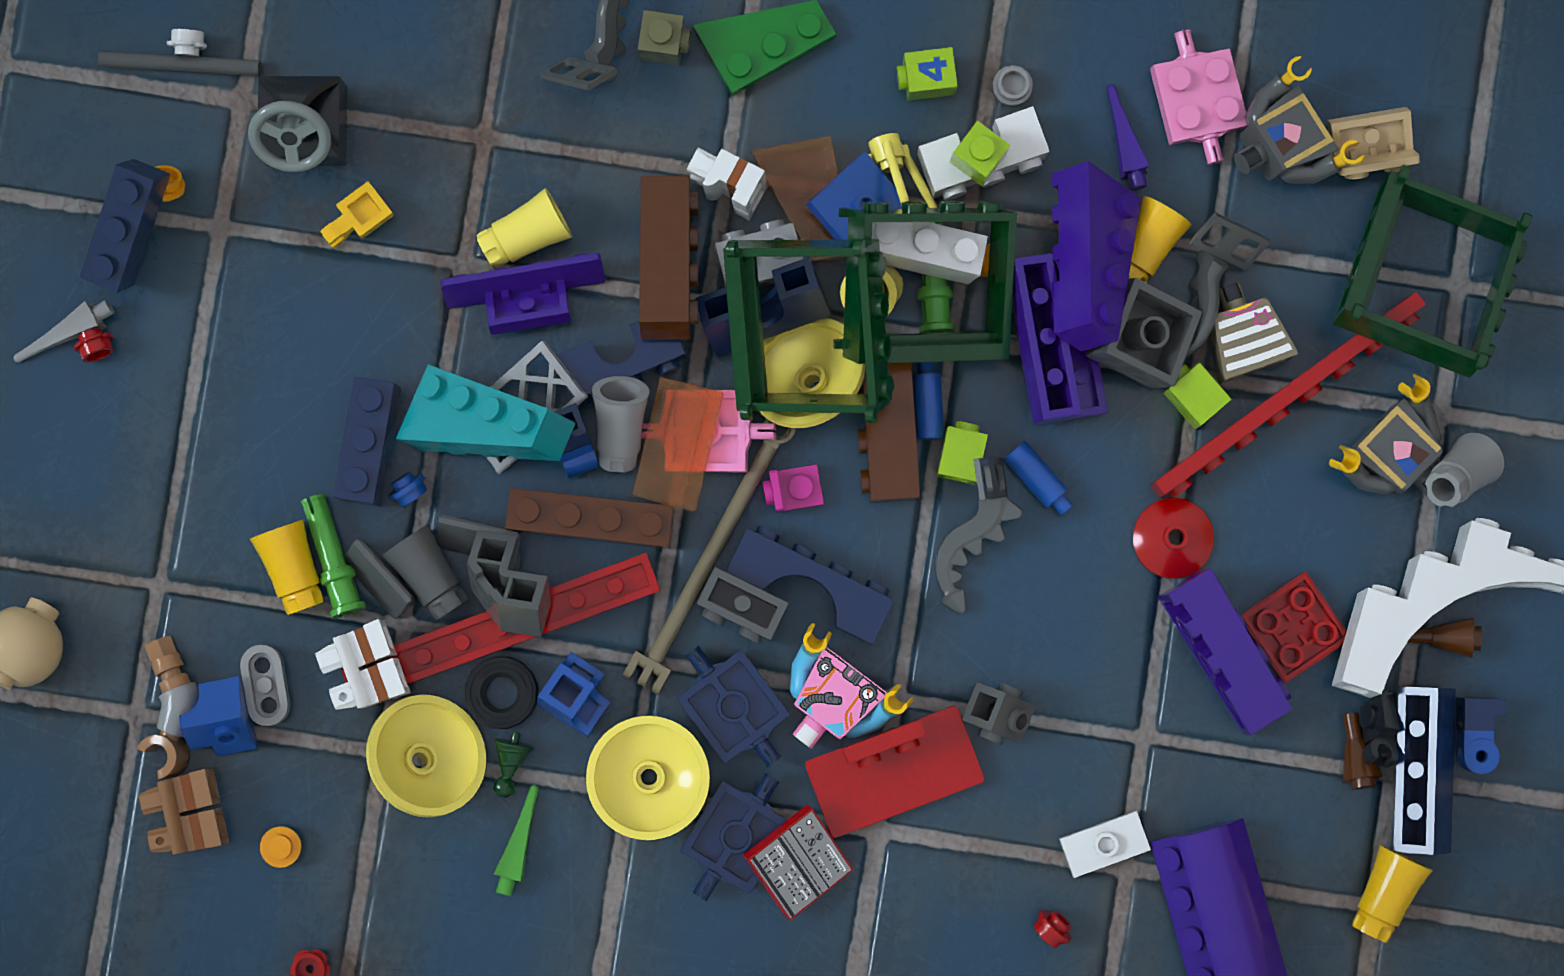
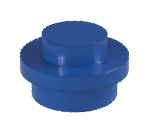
[388,471,428,507]

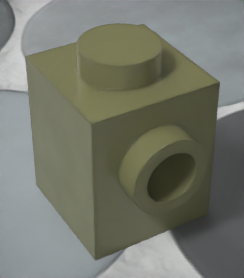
[638,10,691,66]

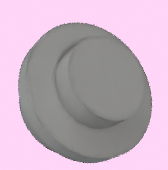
[992,65,1033,106]

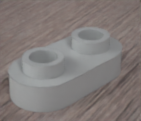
[240,645,291,726]

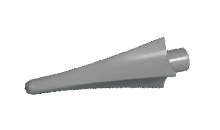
[13,300,114,363]

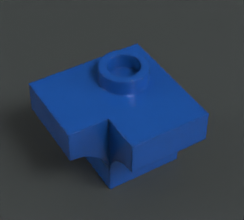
[537,652,611,738]
[179,676,257,756]

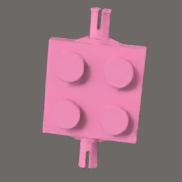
[1150,29,1248,165]
[641,390,776,473]

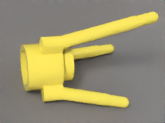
[868,133,937,208]

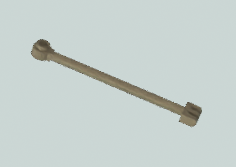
[622,419,796,695]

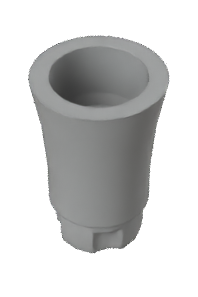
[592,376,650,473]
[1425,433,1504,507]

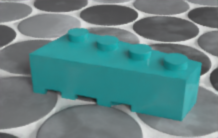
[396,364,576,461]

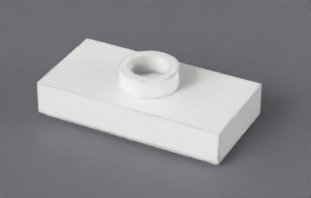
[1059,811,1151,878]

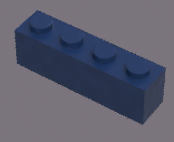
[1394,686,1456,855]

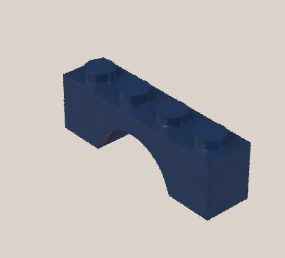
[726,525,894,645]

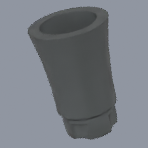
[381,524,468,620]

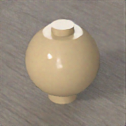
[0,598,63,690]

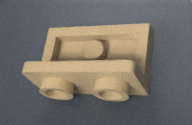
[1327,107,1420,179]

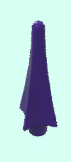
[1107,84,1150,191]

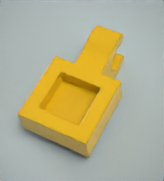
[320,181,394,249]

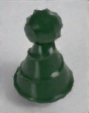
[493,732,534,798]

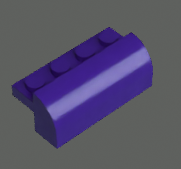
[1012,253,1108,425]
[1150,818,1287,976]

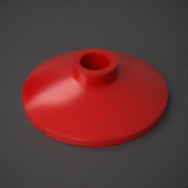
[1133,498,1214,579]

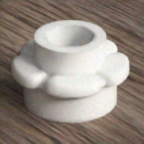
[167,29,207,57]

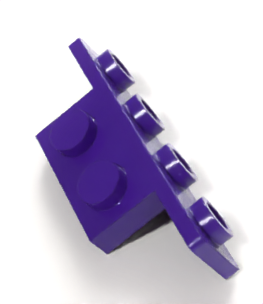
[440,253,606,335]

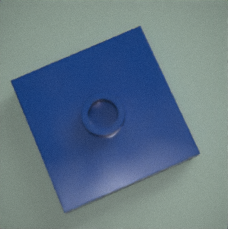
[805,151,902,240]

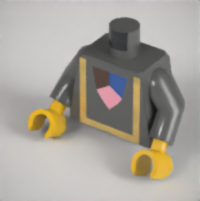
[1234,56,1366,185]
[1329,373,1443,496]

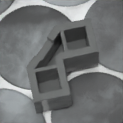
[467,530,551,637]

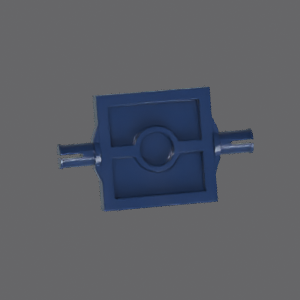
[676,646,790,768]
[680,773,787,901]

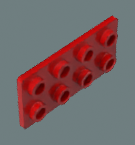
[805,706,984,838]

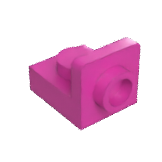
[763,464,824,513]

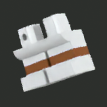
[687,148,768,221]
[315,619,411,710]

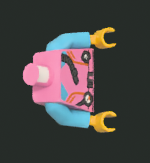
[790,623,914,749]

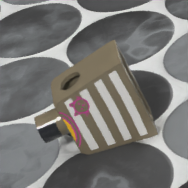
[1209,282,1298,384]

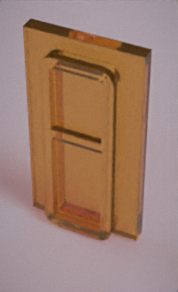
[632,377,724,511]

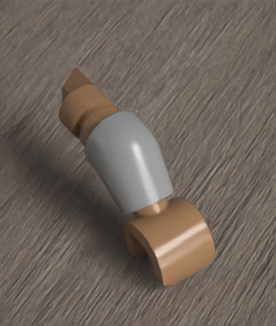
[136,635,199,780]

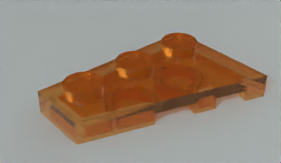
[751,136,847,263]

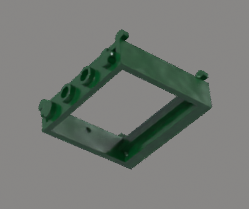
[1333,164,1533,378]
[833,201,1017,364]
[723,239,894,423]

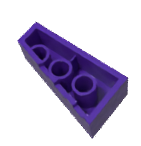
[1052,161,1141,351]
[1157,568,1292,736]

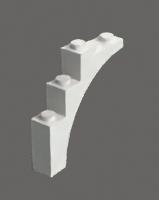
[1332,518,1564,698]

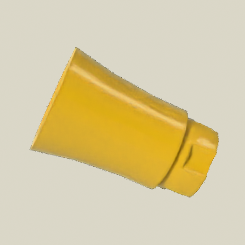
[1128,196,1192,283]
[250,519,324,615]
[1352,844,1433,943]

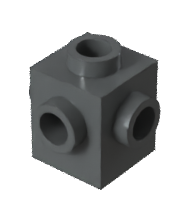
[962,682,1035,745]

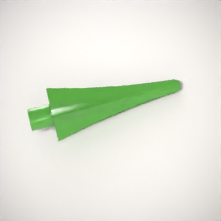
[494,785,539,897]

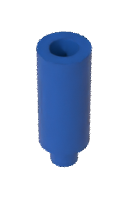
[912,362,944,441]
[1003,440,1073,515]

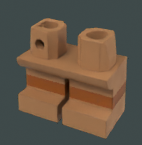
[138,768,230,855]

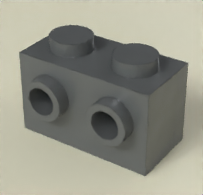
[697,567,789,644]

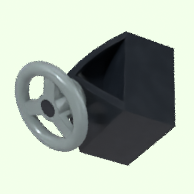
[248,76,347,172]

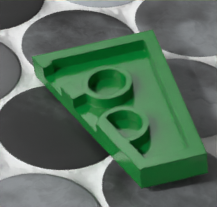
[692,0,836,97]

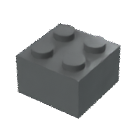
[1085,278,1203,389]

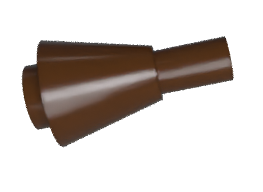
[1407,618,1482,658]
[1342,712,1383,790]

